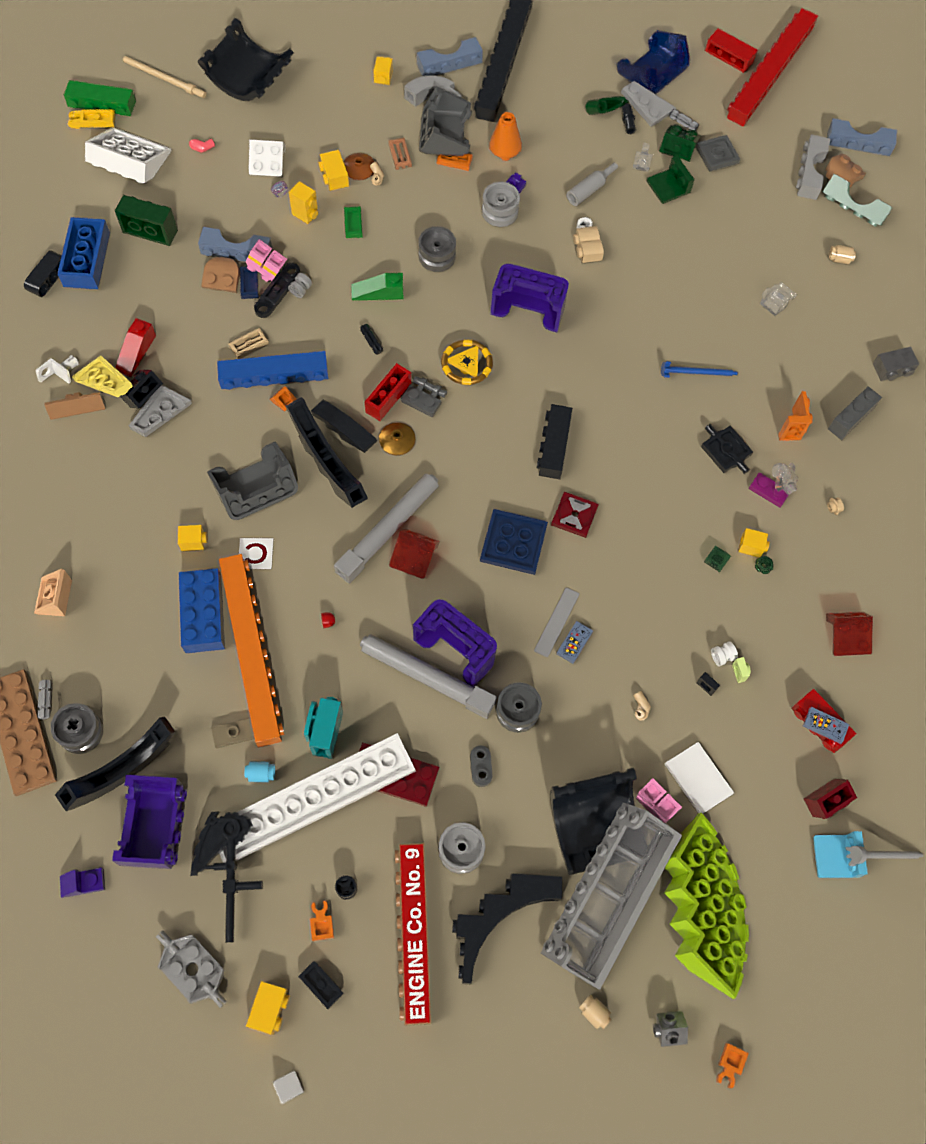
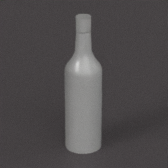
[567,163,618,206]

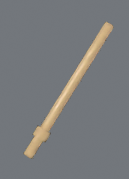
[123,56,206,98]

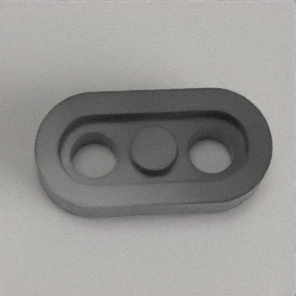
[470,745,492,787]

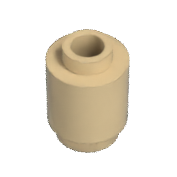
[829,245,856,264]
[579,995,612,1029]

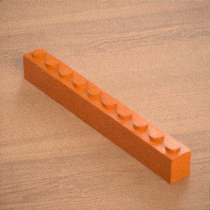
[219,554,284,748]

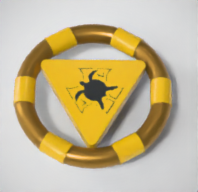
[441,339,493,385]

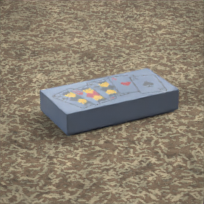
[557,621,593,664]
[803,707,849,744]

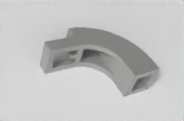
[404,76,461,107]

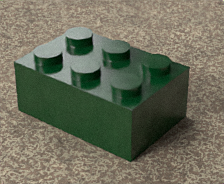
[115,195,178,246]

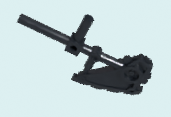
[190,811,263,943]

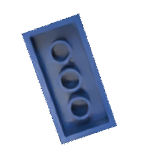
[58,217,110,289]
[179,568,225,653]

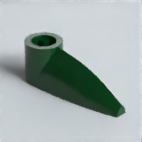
[585,96,628,115]

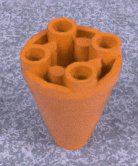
[489,112,522,161]

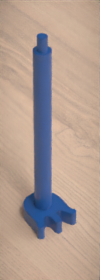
[661,361,738,378]

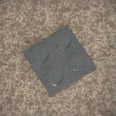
[696,135,740,172]

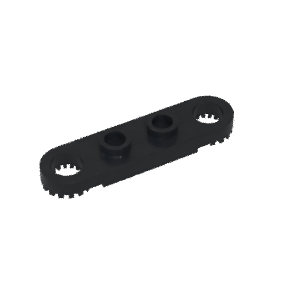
[254,262,301,318]

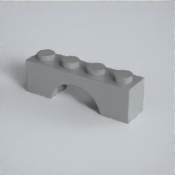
[796,135,830,200]

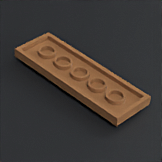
[0,669,57,796]

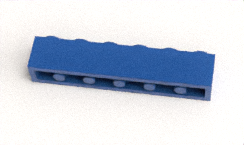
[217,351,329,390]

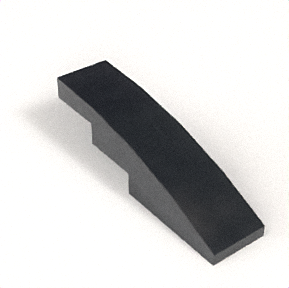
[311,399,377,453]

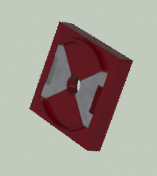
[551,492,599,538]

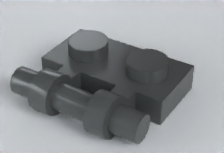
[401,376,447,418]

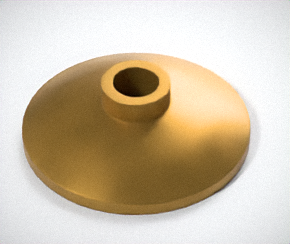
[379,422,415,456]

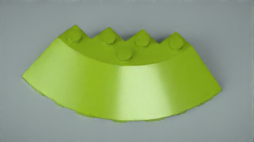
[664,812,749,999]

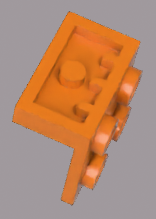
[778,391,813,441]

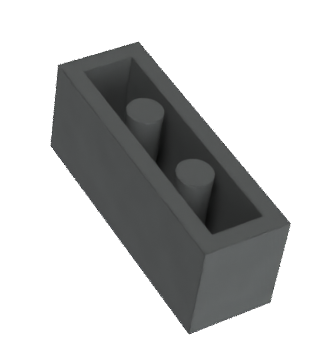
[828,386,882,441]

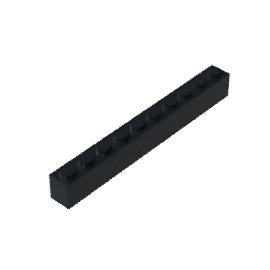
[474,0,533,122]

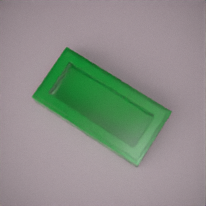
[344,207,363,238]

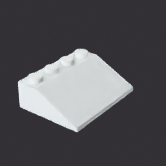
[85,127,171,183]

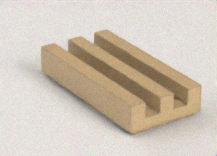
[229,328,269,359]

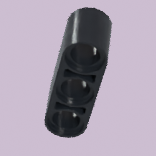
[24,250,62,297]

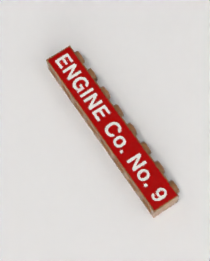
[395,843,431,1026]

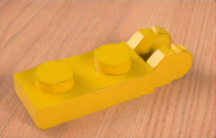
[68,110,116,129]

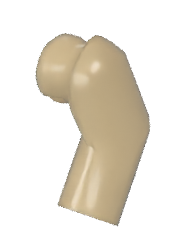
[370,162,384,186]
[634,691,651,721]

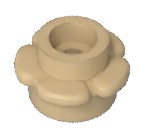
[827,497,844,515]

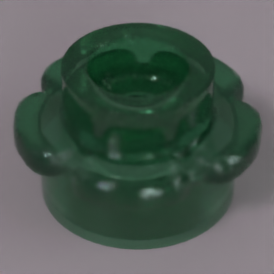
[755,556,774,574]

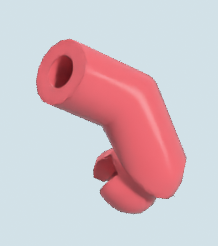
[189,139,215,153]

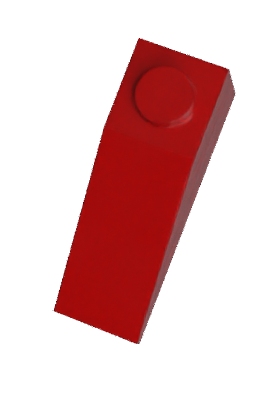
[115,318,156,378]

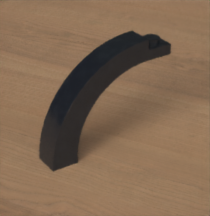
[55,716,176,811]

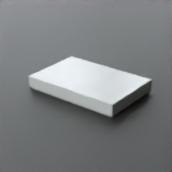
[665,742,734,814]

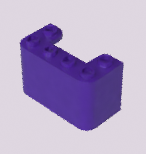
[490,264,569,332]
[413,599,497,688]
[112,775,187,869]

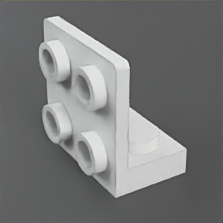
[249,140,286,177]

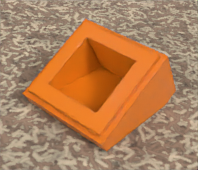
[270,386,297,412]

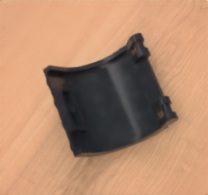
[198,18,294,101]
[550,768,648,875]

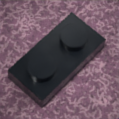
[298,960,344,1010]

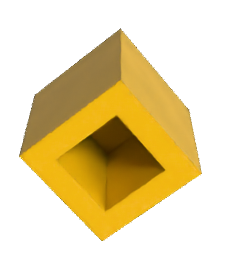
[374,56,393,85]
[178,525,208,551]
[738,528,770,558]

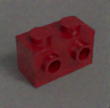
[803,779,857,819]

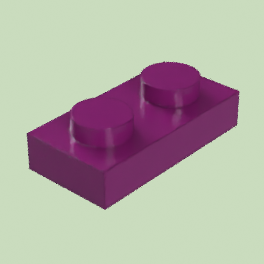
[748,472,791,508]

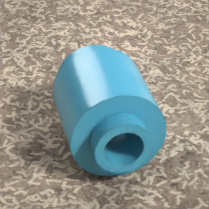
[244,761,275,782]

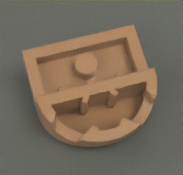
[825,153,866,188]
[201,257,240,293]

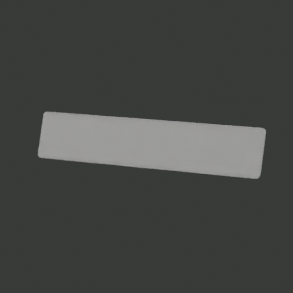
[534,588,579,657]

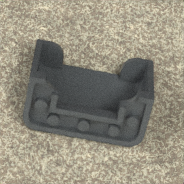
[419,87,472,156]
[207,442,298,520]

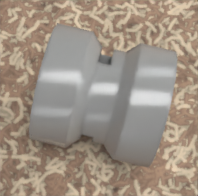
[288,273,312,298]

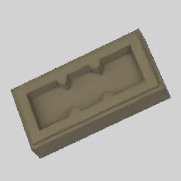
[211,718,255,748]

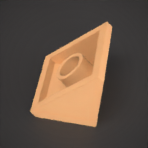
[34,569,72,616]

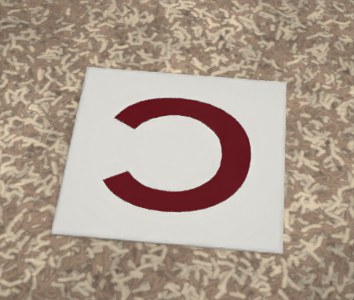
[239,538,273,569]

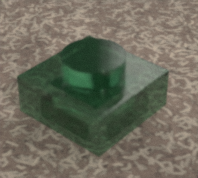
[704,546,731,573]

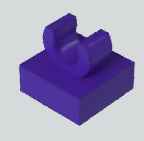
[506,173,526,194]

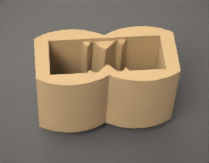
[573,226,604,263]

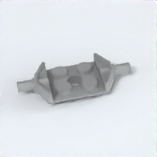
[156,930,227,1008]

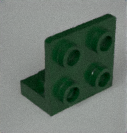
[659,124,701,162]
[646,155,695,204]

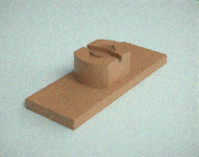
[44,392,105,420]

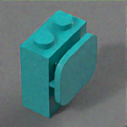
[304,697,343,759]

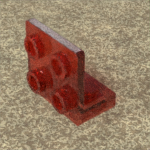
[389,529,440,579]
[826,612,873,656]

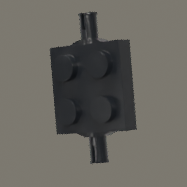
[701,424,753,474]

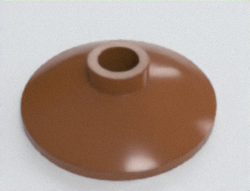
[344,153,375,180]

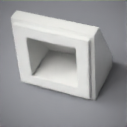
[273,1071,304,1104]

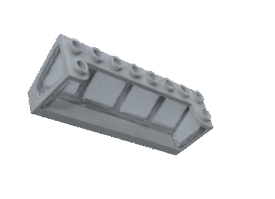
[541,803,682,990]

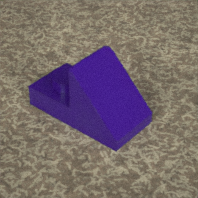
[60,868,105,898]

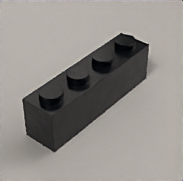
[536,404,573,480]

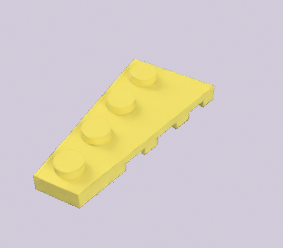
[72,356,133,397]

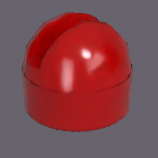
[321,612,335,629]

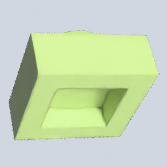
[732,657,751,683]

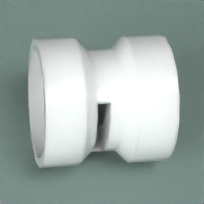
[711,641,738,666]

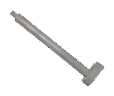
[846,846,923,866]

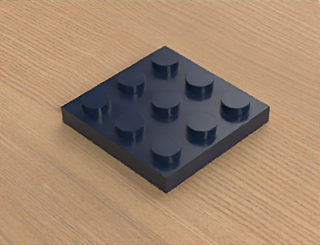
[480,509,548,575]

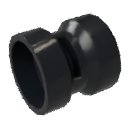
[335,876,357,900]

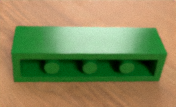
[64,80,136,116]

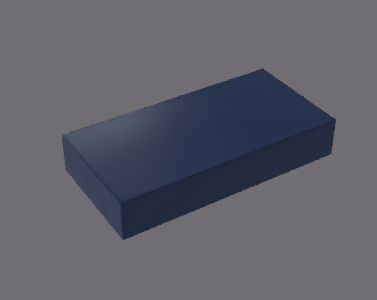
[240,266,259,299]

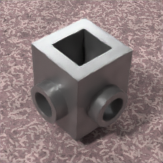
[653,1011,688,1047]

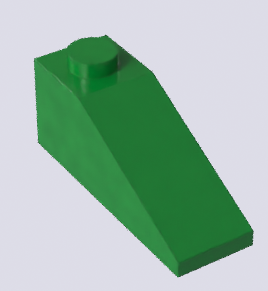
[351,273,404,301]

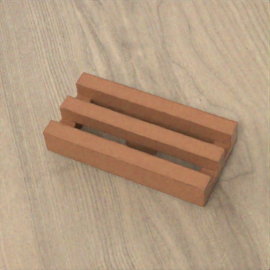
[388,138,412,170]

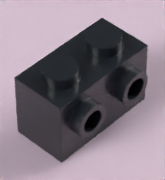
[120,369,163,409]

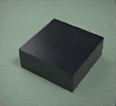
[696,672,720,696]

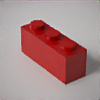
[705,28,758,73]
[364,363,412,421]
[791,688,857,753]

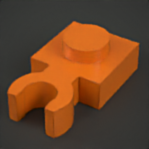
[310,901,334,941]
[716,1043,749,1089]

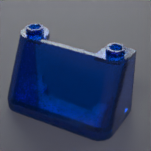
[616,30,690,95]

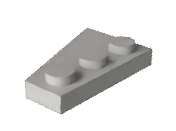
[621,81,676,127]
[129,385,192,437]

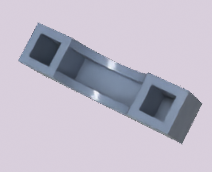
[417,37,483,77]
[827,118,897,156]
[198,227,272,262]

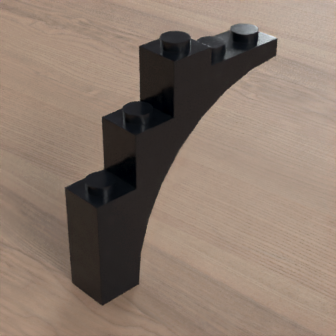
[285,397,368,508]
[452,873,562,985]

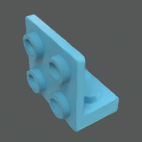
[813,831,868,878]

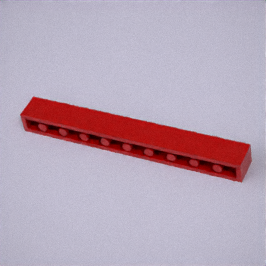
[727,8,818,127]

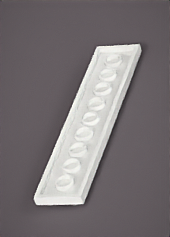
[219,733,416,863]

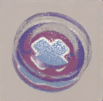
[271,181,288,197]

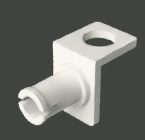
[36,355,79,384]

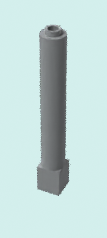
[334,474,439,584]
[360,634,497,719]

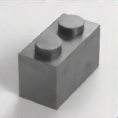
[873,347,919,381]

